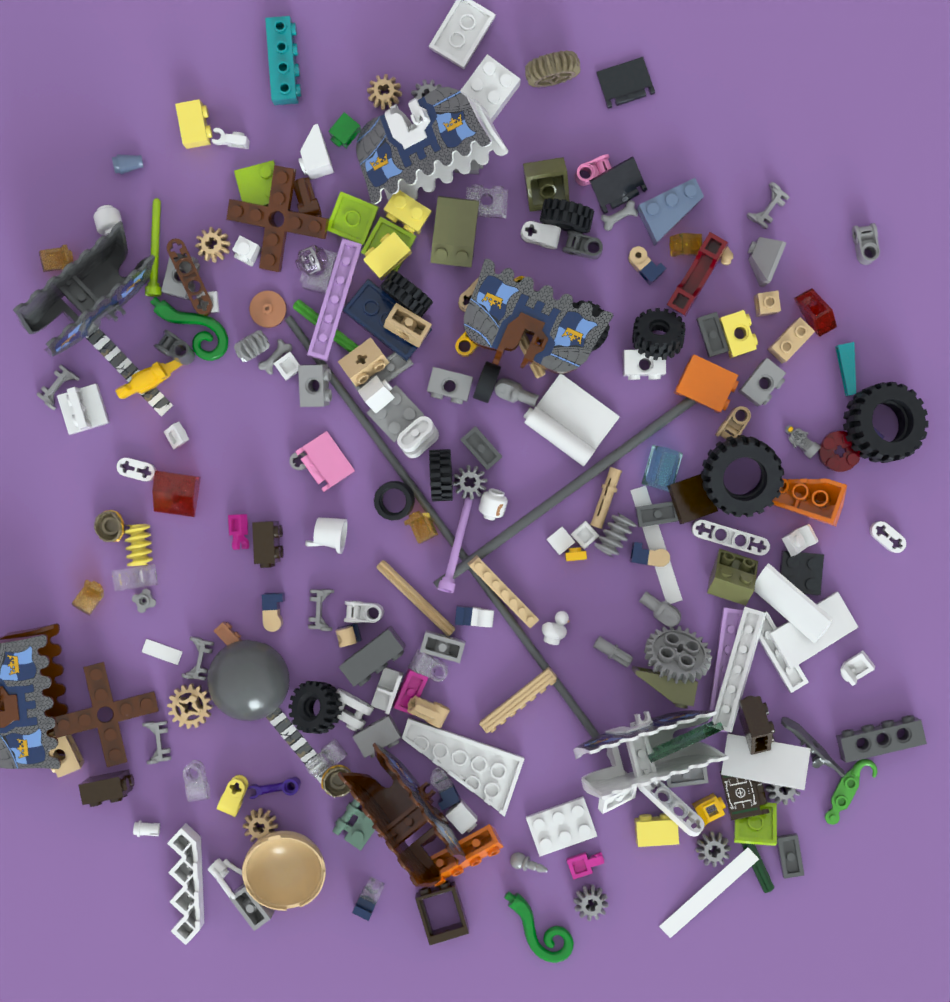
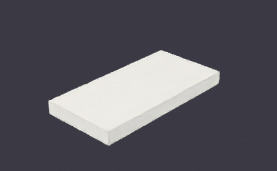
[768,592,858,669]
[721,734,811,790]

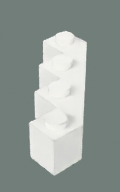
[167,823,204,945]

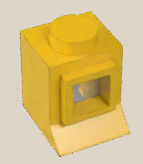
[692,793,726,827]

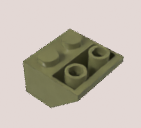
[707,548,758,606]

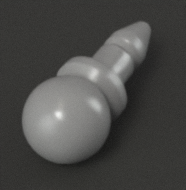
[510,852,548,872]

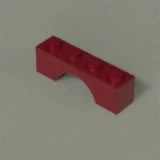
[667,232,728,316]

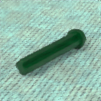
[741,843,774,893]

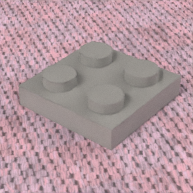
[367,385,424,443]

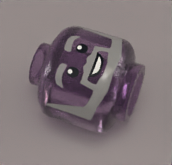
[295,245,328,276]

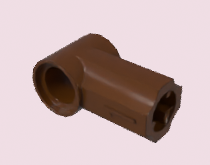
[294,177,322,216]

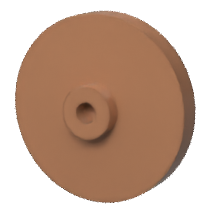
[249,291,287,328]

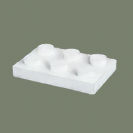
[429,0,496,69]
[526,796,597,857]

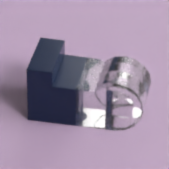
[430,768,460,810]
[352,876,385,921]

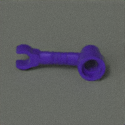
[247,777,301,799]

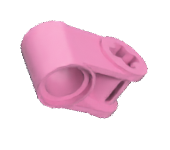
[575,154,611,186]

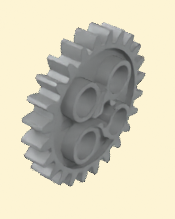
[644,626,712,684]

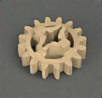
[167,683,213,729]

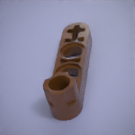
[167,238,213,316]

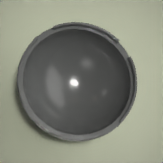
[207,640,290,721]

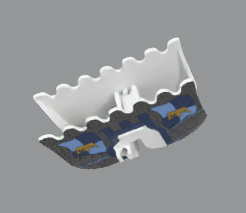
[356,87,508,204]
[573,710,729,800]

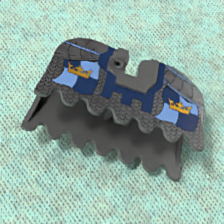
[13,221,155,357]

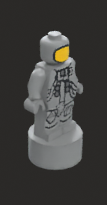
[785,425,821,459]

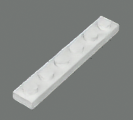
[710,607,766,732]

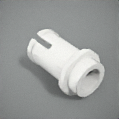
[133,820,160,837]

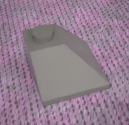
[747,237,786,287]

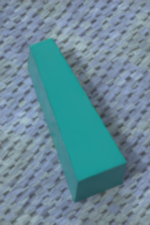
[835,342,856,396]

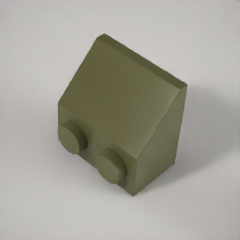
[523,157,570,212]

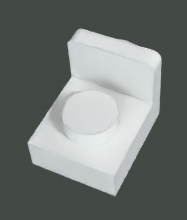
[782,524,818,557]

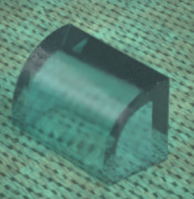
[641,445,683,492]

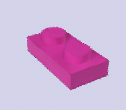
[392,669,428,715]

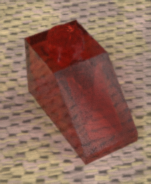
[794,288,837,337]

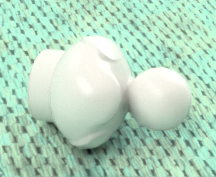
[542,611,569,645]

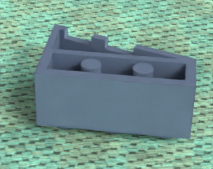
[637,178,704,246]

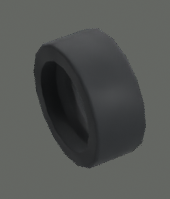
[473,361,501,403]
[374,481,415,521]

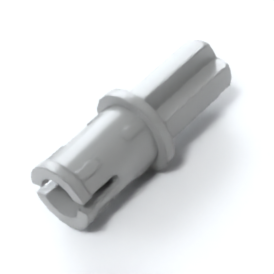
[593,636,633,667]

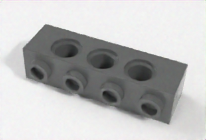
[836,715,927,763]

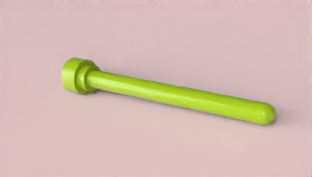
[145,198,162,297]

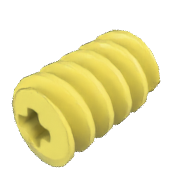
[124,524,153,566]

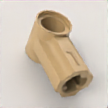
[407,696,450,728]

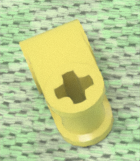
[216,775,249,817]

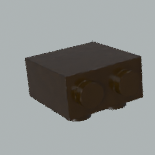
[252,521,284,568]
[739,696,775,755]
[78,769,135,807]

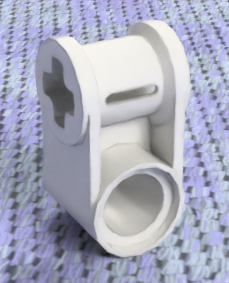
[521,221,561,249]
[344,601,384,623]

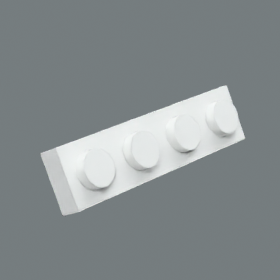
[759,611,809,693]

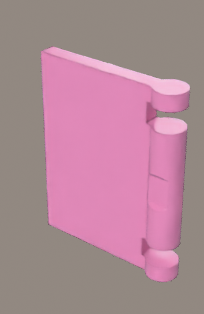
[295,431,355,492]

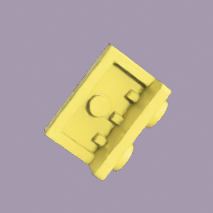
[384,190,432,235]

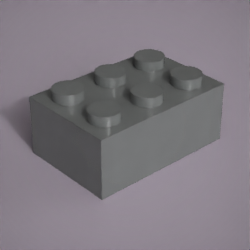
[339,626,406,687]

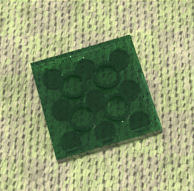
[648,721,724,763]

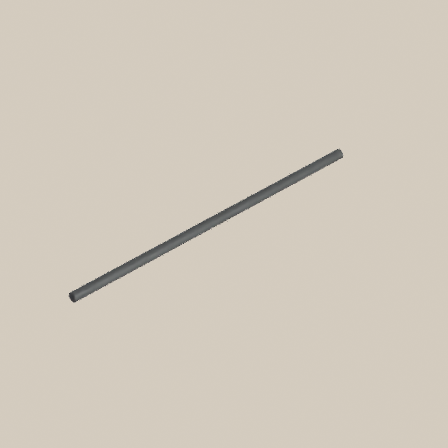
[433,398,697,589]

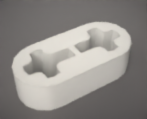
[117,458,157,481]
[870,521,906,553]

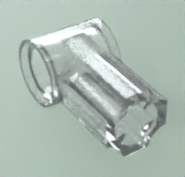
[305,739,348,779]

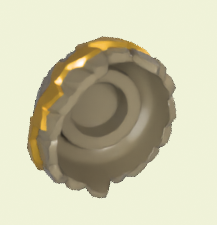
[94,510,125,542]
[321,765,351,798]

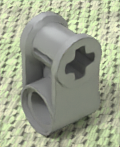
[852,223,880,265]

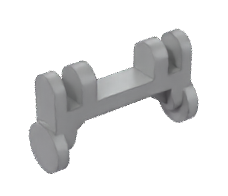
[746,182,790,229]
[36,364,80,410]
[308,589,334,631]
[181,636,214,680]
[142,721,171,764]

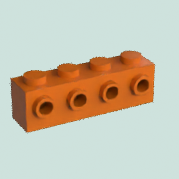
[430,824,504,886]

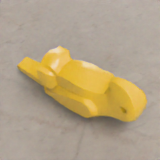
[115,360,183,399]

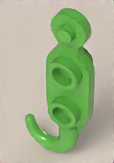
[824,759,877,825]

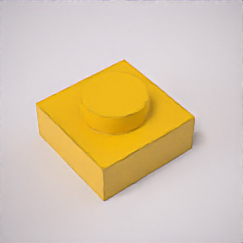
[565,547,587,561]

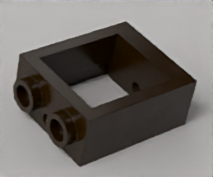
[415,880,469,945]

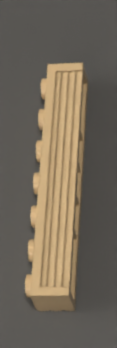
[467,555,539,628]
[479,667,557,733]

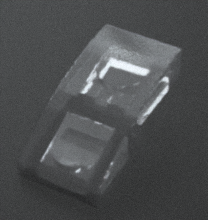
[112,564,158,591]

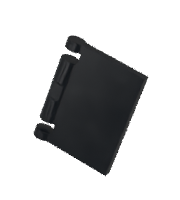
[596,57,655,109]
[589,156,648,214]

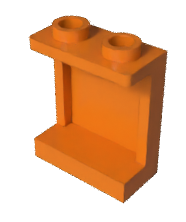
[674,354,739,413]

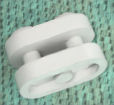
[397,416,439,458]
[336,688,374,731]

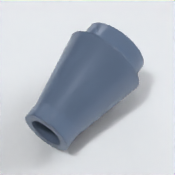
[112,154,144,175]

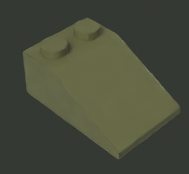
[430,196,479,268]
[632,666,698,709]

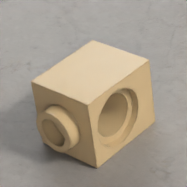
[754,291,781,317]

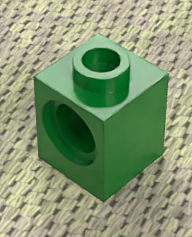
[329,112,362,149]

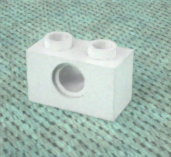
[622,350,666,380]

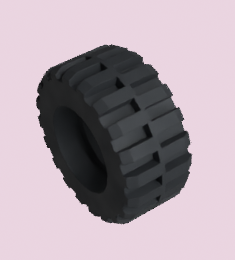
[843,382,929,463]
[701,435,784,517]

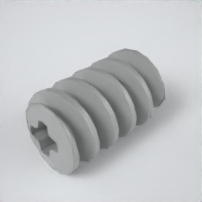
[594,513,637,558]

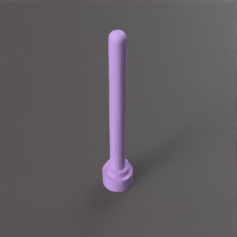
[438,497,473,593]

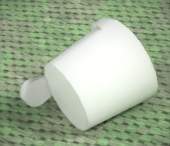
[305,517,348,554]

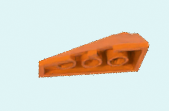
[772,478,847,527]

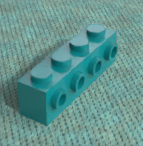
[265,16,302,105]

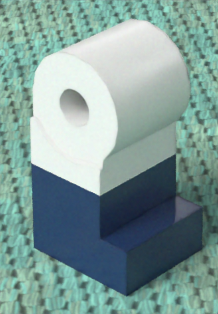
[455,605,494,627]

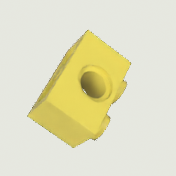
[719,310,758,359]

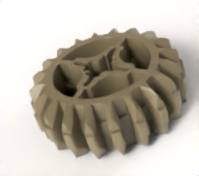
[525,50,581,88]

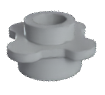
[132,589,156,613]

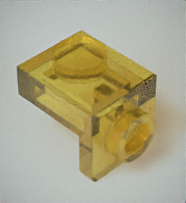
[669,233,702,257]
[39,244,73,272]
[404,511,438,544]
[72,580,104,616]

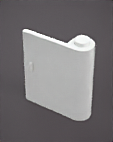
[523,374,620,466]

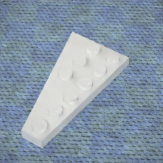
[402,718,525,817]

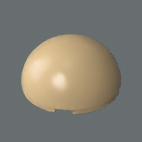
[242,830,326,911]

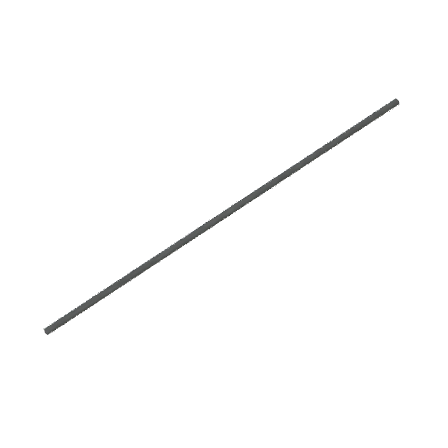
[285,316,600,738]

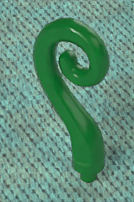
[150,297,229,361]
[504,891,574,963]

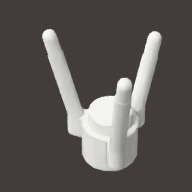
[208,858,242,899]

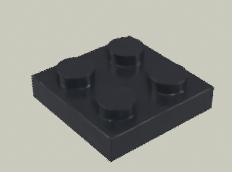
[780,551,824,595]

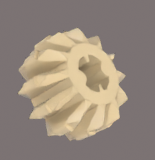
[367,74,402,111]
[195,227,231,263]
[243,808,278,842]

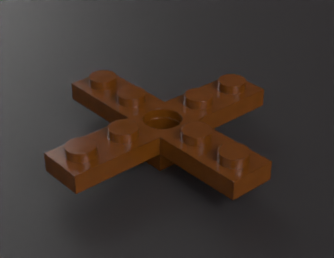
[226,165,329,272]
[53,662,159,768]

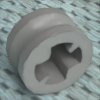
[290,453,306,470]

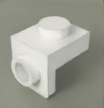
[840,650,876,686]

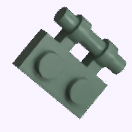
[332,799,375,851]

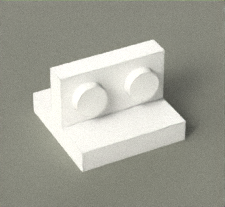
[57,384,110,435]

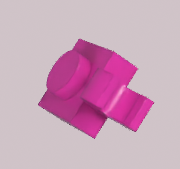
[228,514,249,550]
[567,852,604,880]

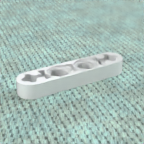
[691,520,770,556]
[638,781,705,837]

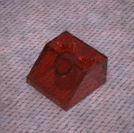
[152,471,201,517]

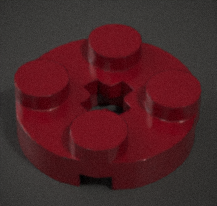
[818,431,860,472]

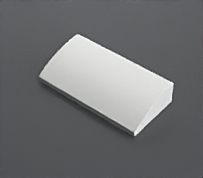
[754,563,833,643]

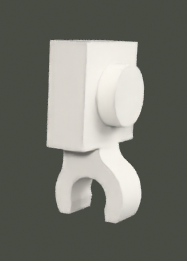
[212,128,250,149]

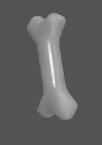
[601,200,638,231]
[258,339,292,375]

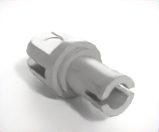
[494,378,539,407]
[639,591,681,627]

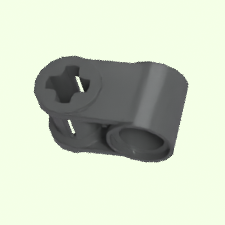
[562,230,603,259]
[154,329,195,365]

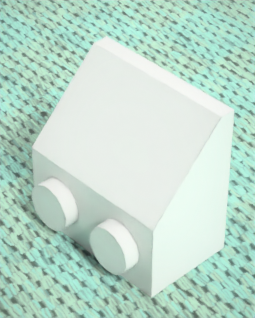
[299,124,334,180]

